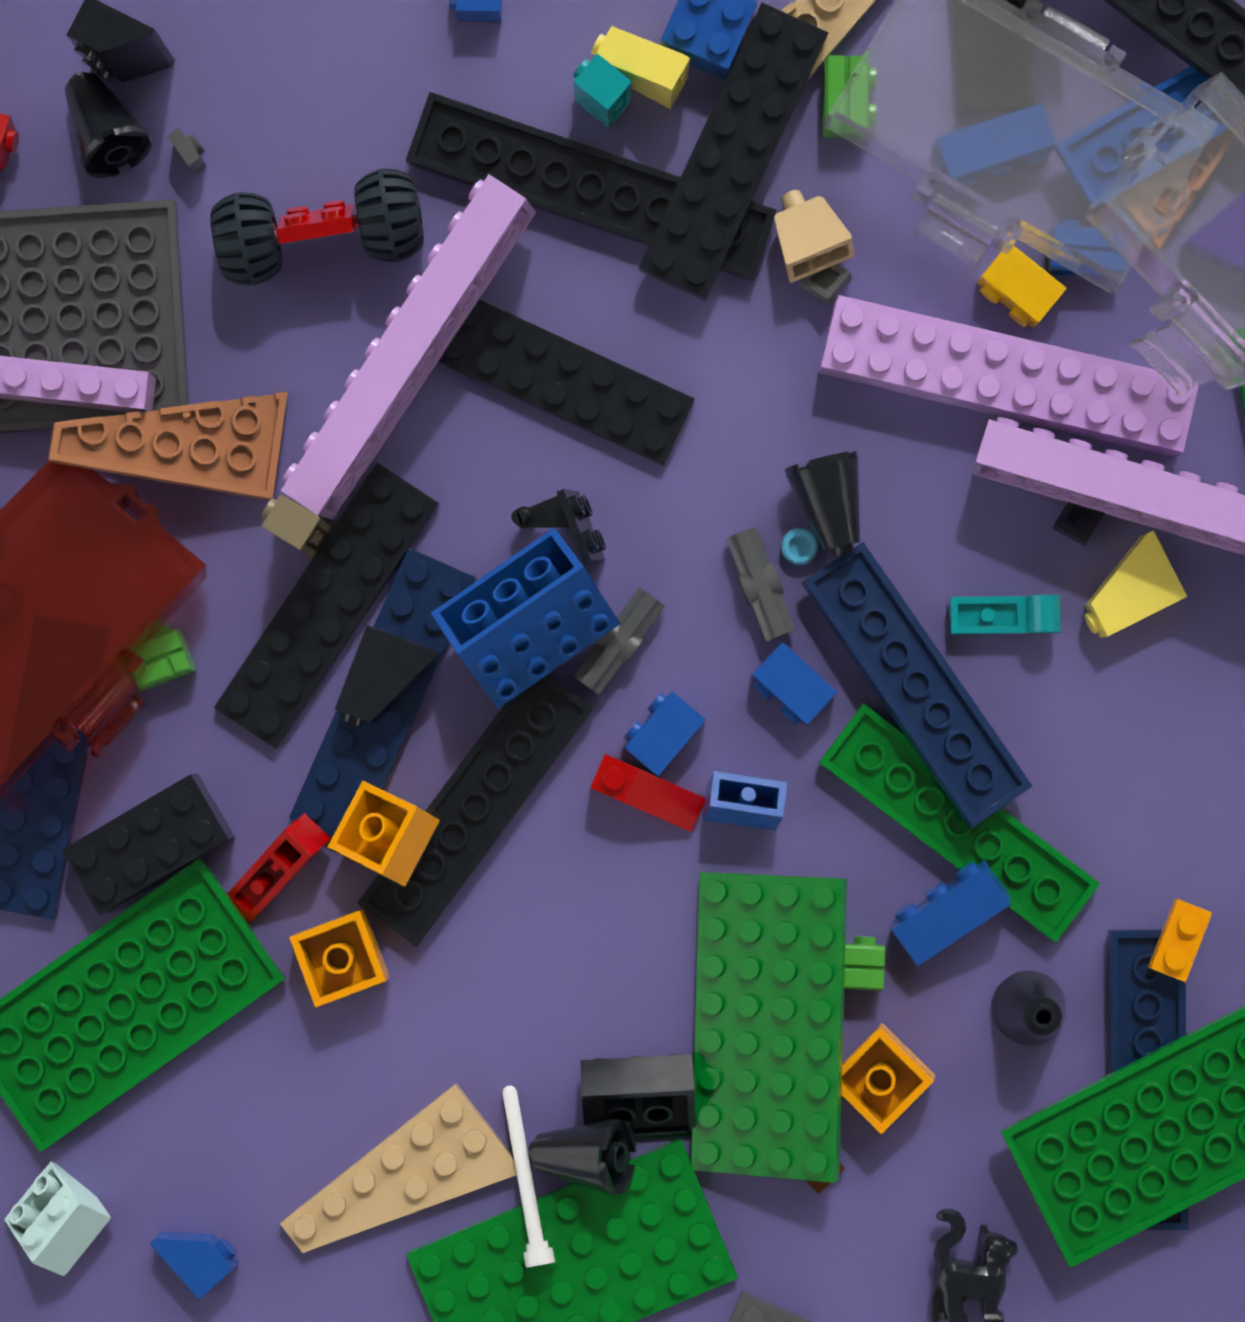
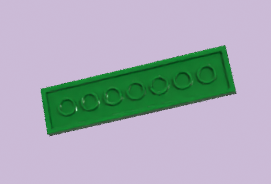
[818,703,1101,943]

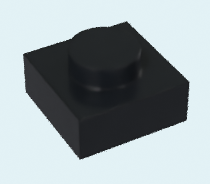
[1053,502,1105,547]

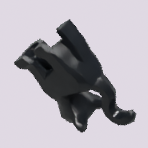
[930,1209,1018,1322]

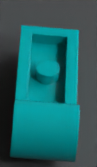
[949,595,1061,634]

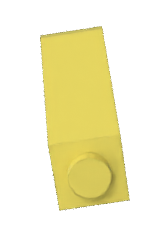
[591,26,690,110]
[1084,530,1187,638]

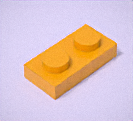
[1148,898,1212,982]

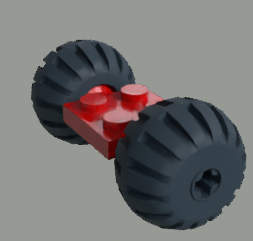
[210,169,424,285]

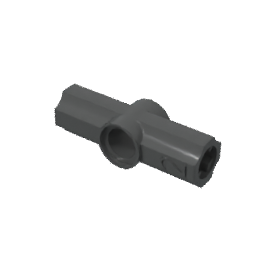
[726,527,795,642]
[574,587,665,695]

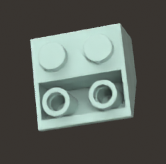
[4,1161,111,1276]

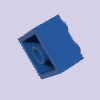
[660,0,758,80]

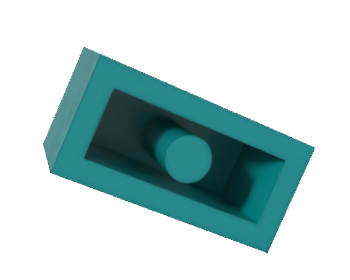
[573,53,632,129]

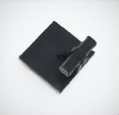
[511,489,606,562]

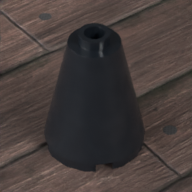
[65,72,152,178]
[785,451,860,557]
[991,970,1066,1045]
[528,1119,636,1195]

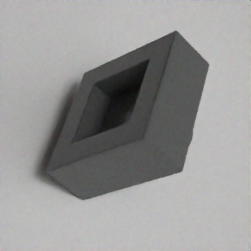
[167,128,206,174]
[799,264,852,306]

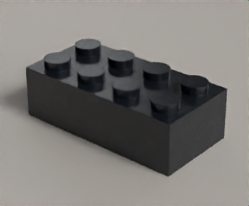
[61,774,235,915]

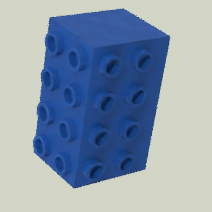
[431,528,621,709]

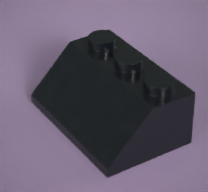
[66,0,175,83]
[580,1054,696,1139]

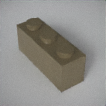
[261,494,333,558]

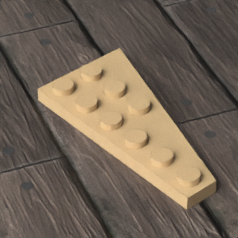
[280,1083,517,1253]

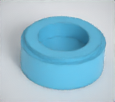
[781,528,818,565]

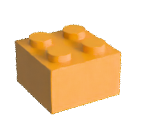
[328,781,440,887]
[289,908,390,1008]
[841,1023,936,1134]

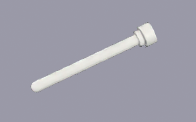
[502,1085,555,1268]

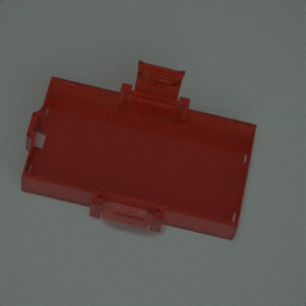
[0,462,207,799]

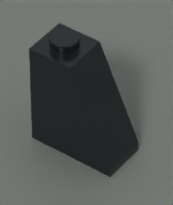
[335,625,439,727]

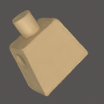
[774,190,855,283]

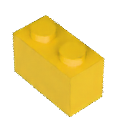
[977,242,1067,328]

